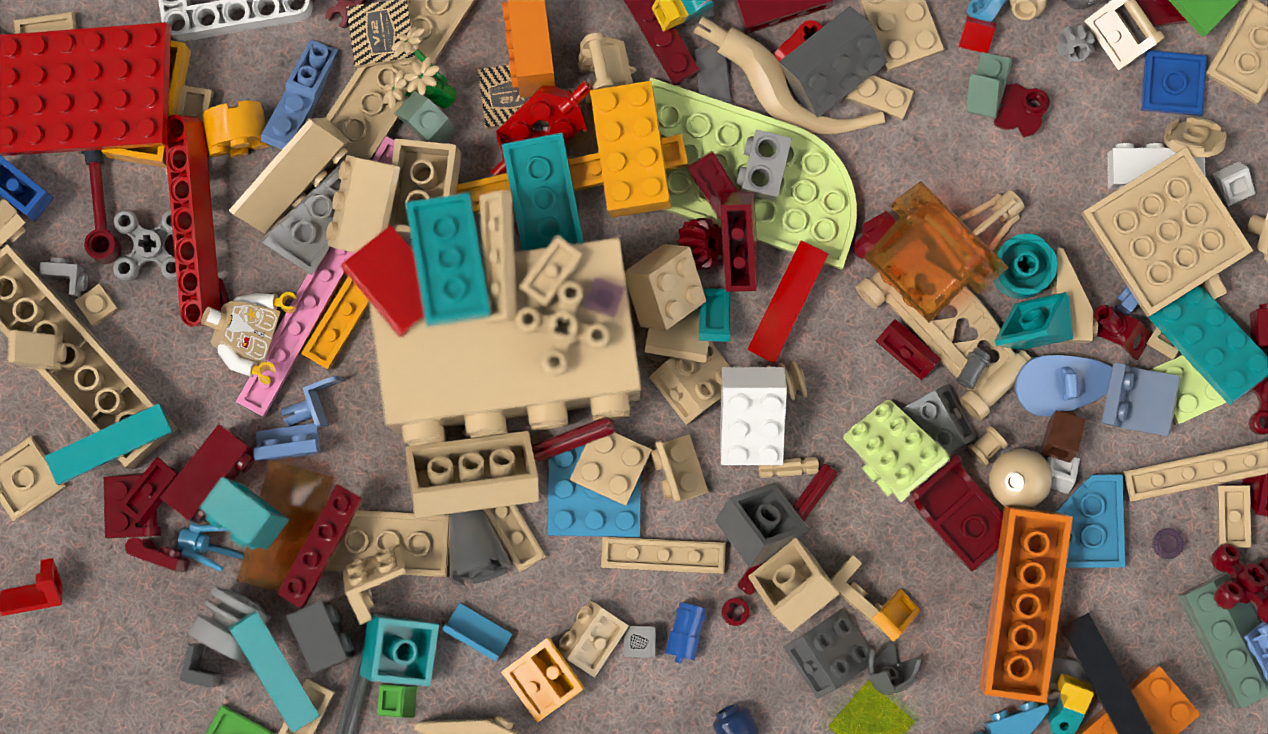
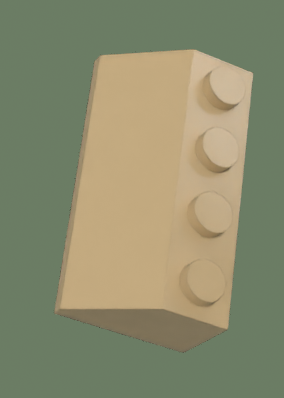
[229,118,352,234]

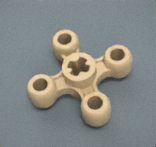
[516,281,610,376]

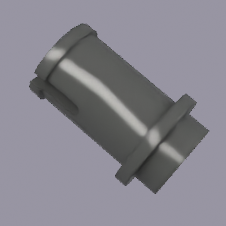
[956,348,990,390]

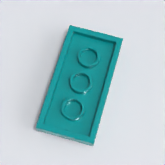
[501,132,584,251]
[406,193,490,327]
[1148,285,1268,406]

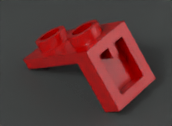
[0,558,63,616]

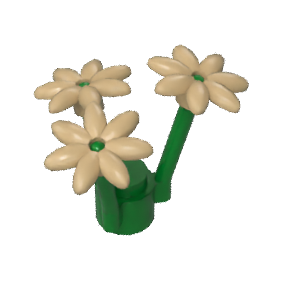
[383,27,457,109]

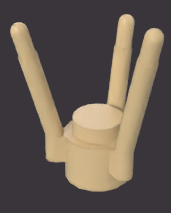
[959,190,1024,258]

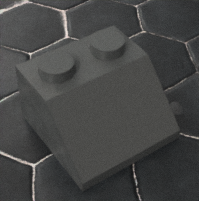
[715,483,809,568]

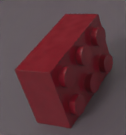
[160,424,256,523]

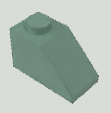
[394,91,456,144]

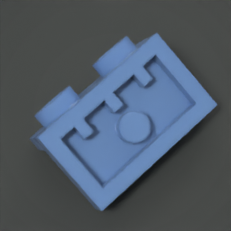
[253,423,321,462]

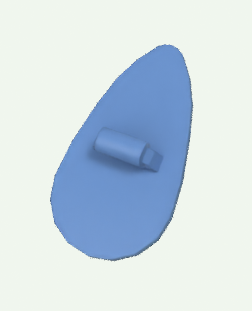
[1015,355,1112,416]

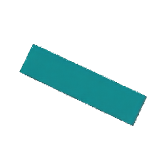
[44,403,173,485]
[228,611,320,733]

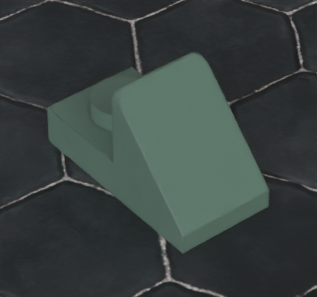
[966,52,1012,119]

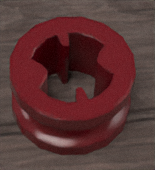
[721,598,750,626]

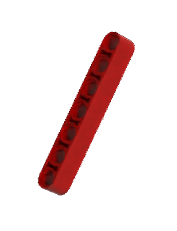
[165,114,221,327]

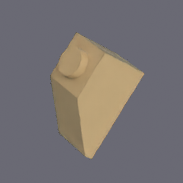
[8,330,66,370]

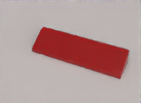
[747,240,829,364]

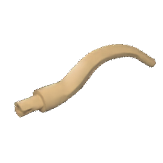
[693,16,885,134]

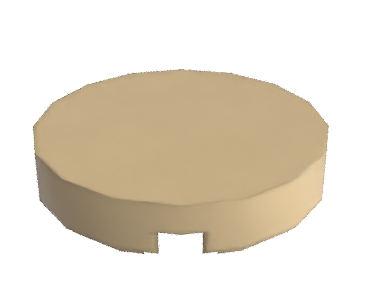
[1164,117,1227,158]

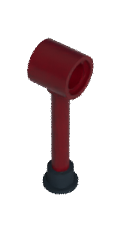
[81,150,121,264]

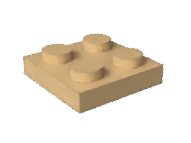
[570,432,652,506]

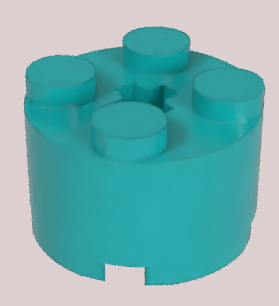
[990,234,1058,299]

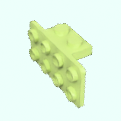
[843,400,949,502]

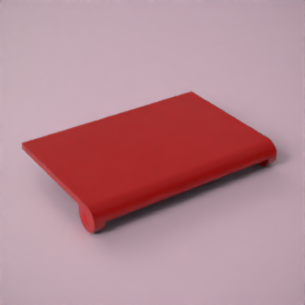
[340,225,425,338]

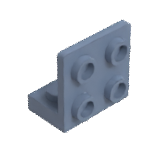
[1102,363,1180,436]

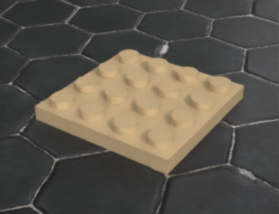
[1081,147,1253,317]

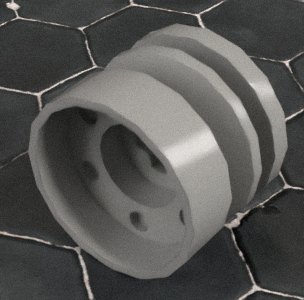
[188,585,271,663]

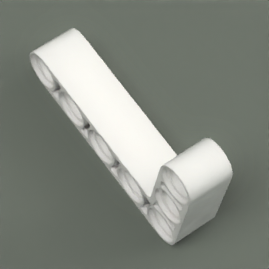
[158,0,313,42]

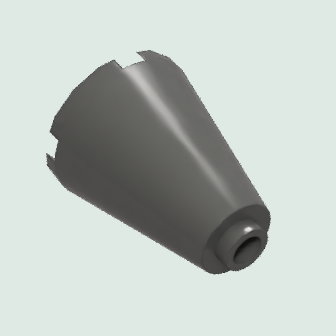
[449,509,512,586]

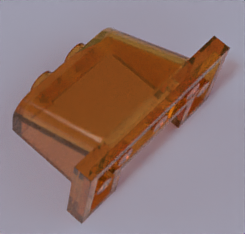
[864,181,1009,323]

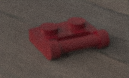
[103,475,161,539]
[124,537,190,572]

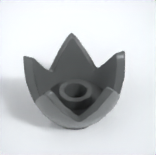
[868,640,921,695]

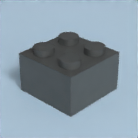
[287,600,355,674]

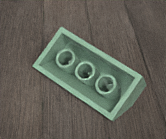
[1177,572,1268,709]

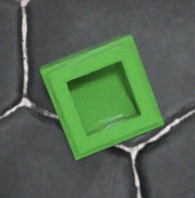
[377,684,417,718]

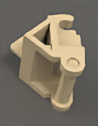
[577,33,636,104]

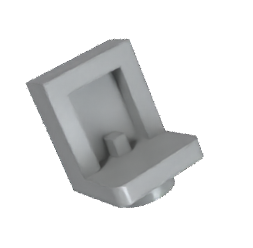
[39,258,88,298]

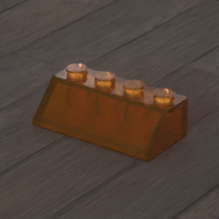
[237,460,334,591]

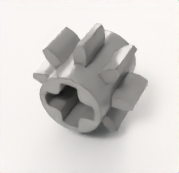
[1056,24,1095,63]

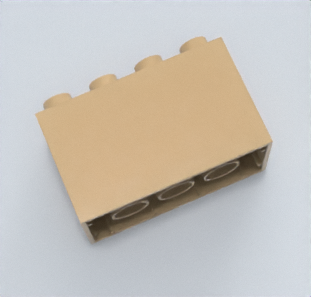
[369,238,641,447]

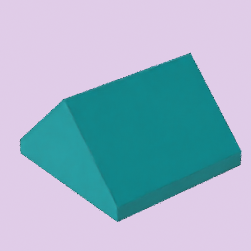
[994,292,1073,350]

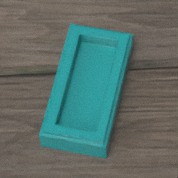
[699,288,730,342]

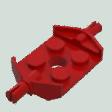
[491,80,593,176]

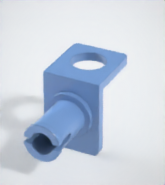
[281,376,344,427]

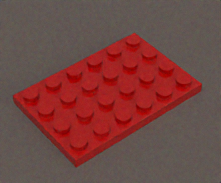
[0,22,171,156]

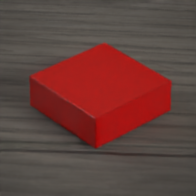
[958,16,996,54]

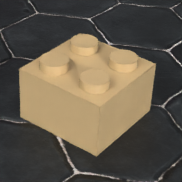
[624,244,706,330]
[748,537,839,633]

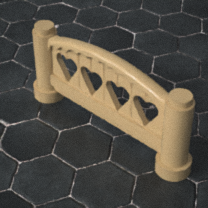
[855,238,1032,421]

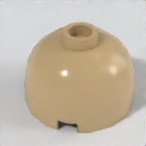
[989,448,1052,509]

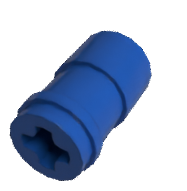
[665,602,706,664]

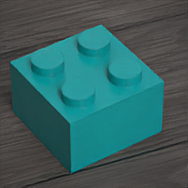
[200,477,290,550]
[360,614,439,686]

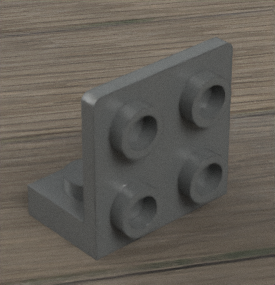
[901,384,978,454]
[784,608,870,699]

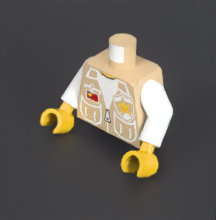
[201,292,298,385]

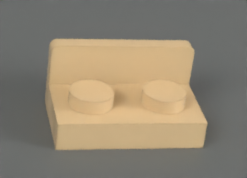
[558,600,629,678]

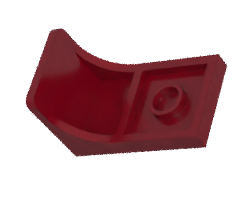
[906,454,1003,572]

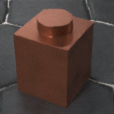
[1040,410,1085,463]

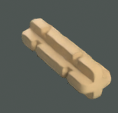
[758,457,819,478]

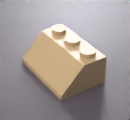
[326,155,400,253]

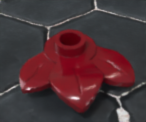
[993,84,1050,138]

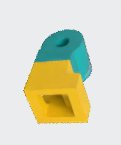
[652,0,714,32]
[1047,673,1094,734]

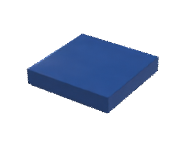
[1141,50,1207,116]

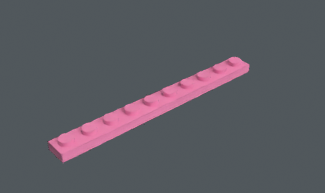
[236,136,395,417]

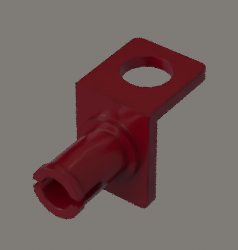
[1094,305,1152,360]

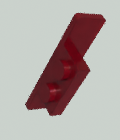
[278,485,363,608]

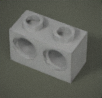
[736,130,792,202]

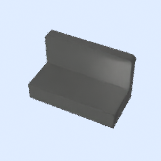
[179,643,223,688]

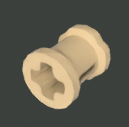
[967,426,1008,466]

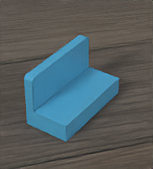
[442,603,513,661]

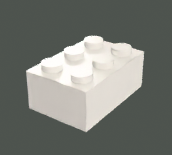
[720,367,786,465]

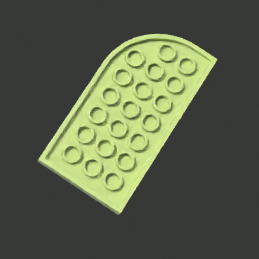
[649,77,857,270]

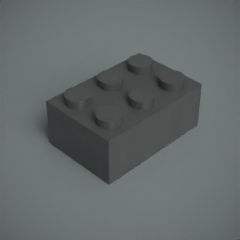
[779,6,888,118]

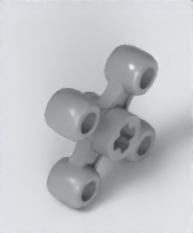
[113,210,177,282]

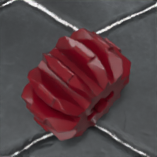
[676,218,723,270]

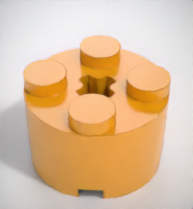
[203,100,271,158]

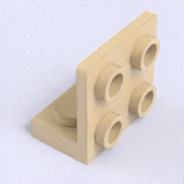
[649,341,730,425]
[651,434,709,504]
[342,547,406,624]

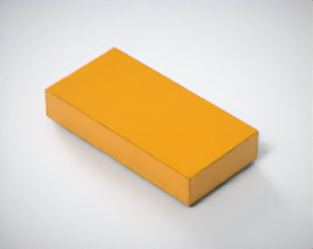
[872,588,921,641]

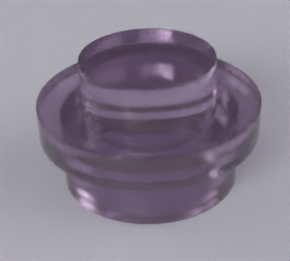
[1152,528,1184,559]

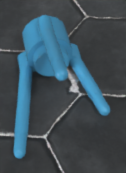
[177,523,249,572]

